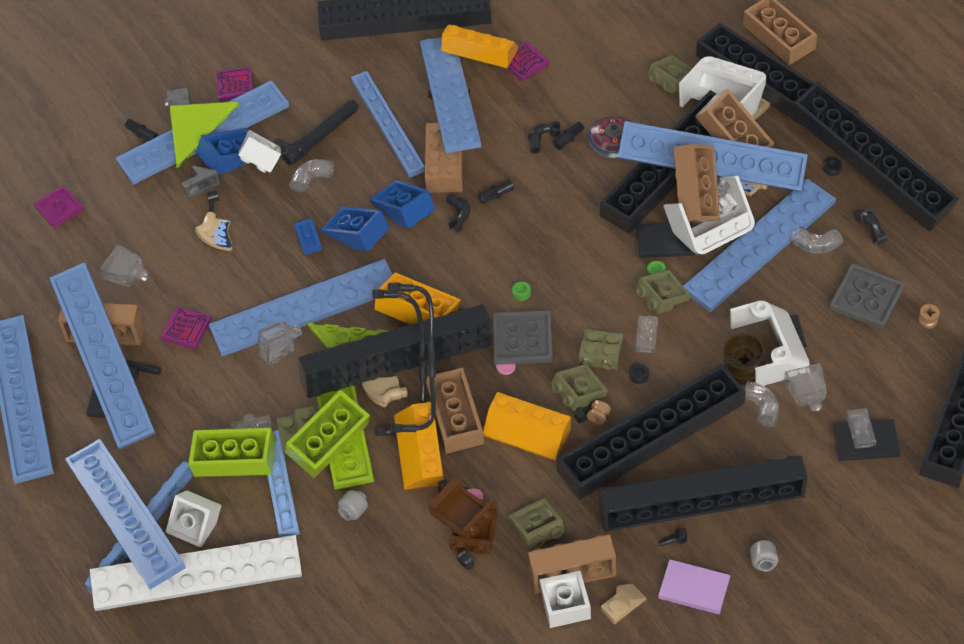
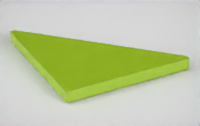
[170,102,239,168]
[307,322,388,349]

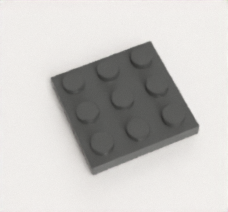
[829,263,906,330]
[493,311,553,365]

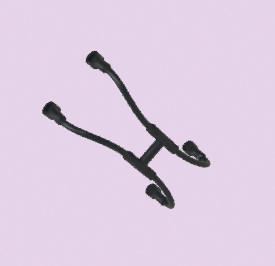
[372,283,436,436]

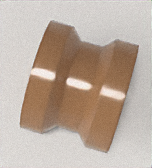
[918,304,940,329]
[587,400,611,425]

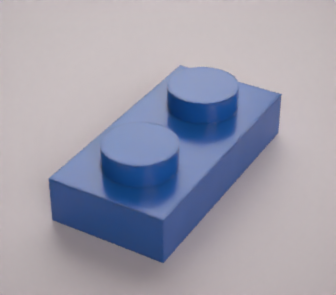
[294,218,322,256]

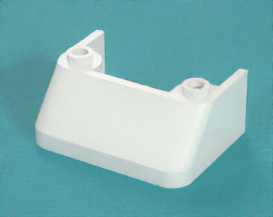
[679,57,766,116]
[663,176,755,254]
[730,301,809,388]

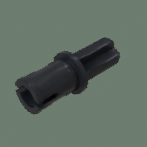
[125,119,158,141]
[553,122,584,150]
[478,179,514,204]

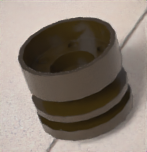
[723,333,765,385]

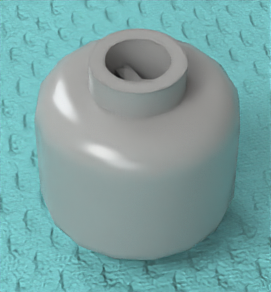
[338,490,368,520]
[750,540,779,572]

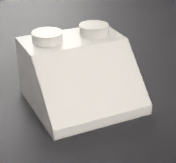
[239,130,281,173]
[166,491,221,547]
[539,571,591,628]

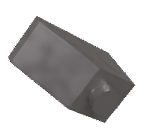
[165,88,191,109]

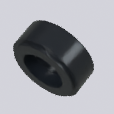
[823,158,842,176]
[629,364,649,384]
[456,550,475,570]

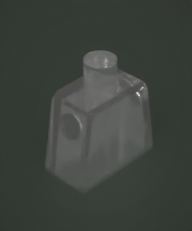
[99,244,148,287]
[258,321,302,366]
[783,363,826,411]

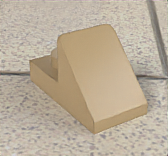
[601,584,646,624]

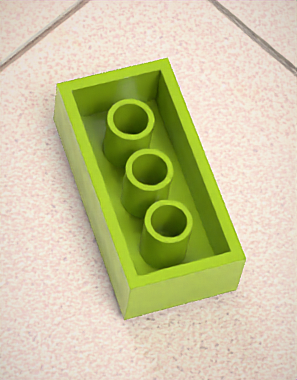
[285,390,370,478]
[188,428,277,477]

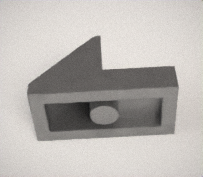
[182,166,220,199]

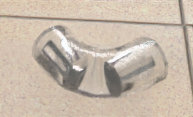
[289,159,334,192]
[790,226,843,254]
[745,381,780,427]

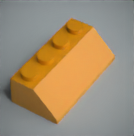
[441,25,519,68]
[374,272,461,325]
[483,392,571,461]
[394,402,444,490]

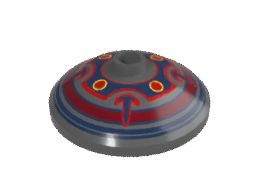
[587,116,634,160]

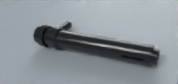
[275,100,359,165]

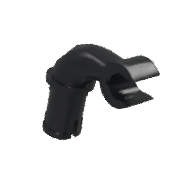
[528,121,561,154]
[446,193,471,233]
[854,209,887,245]

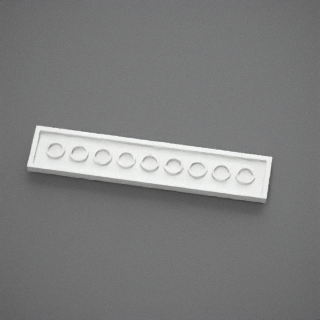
[90,535,302,611]

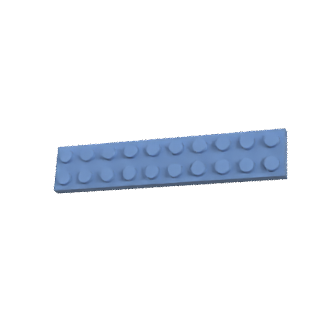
[420,37,481,153]
[116,80,289,185]
[618,121,808,192]
[683,179,836,313]
[209,259,393,357]
[50,262,156,449]
[0,315,54,484]
[65,439,186,590]

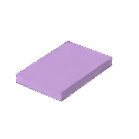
[658,560,730,615]

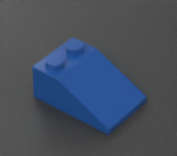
[196,128,248,174]
[369,180,435,228]
[321,206,390,251]

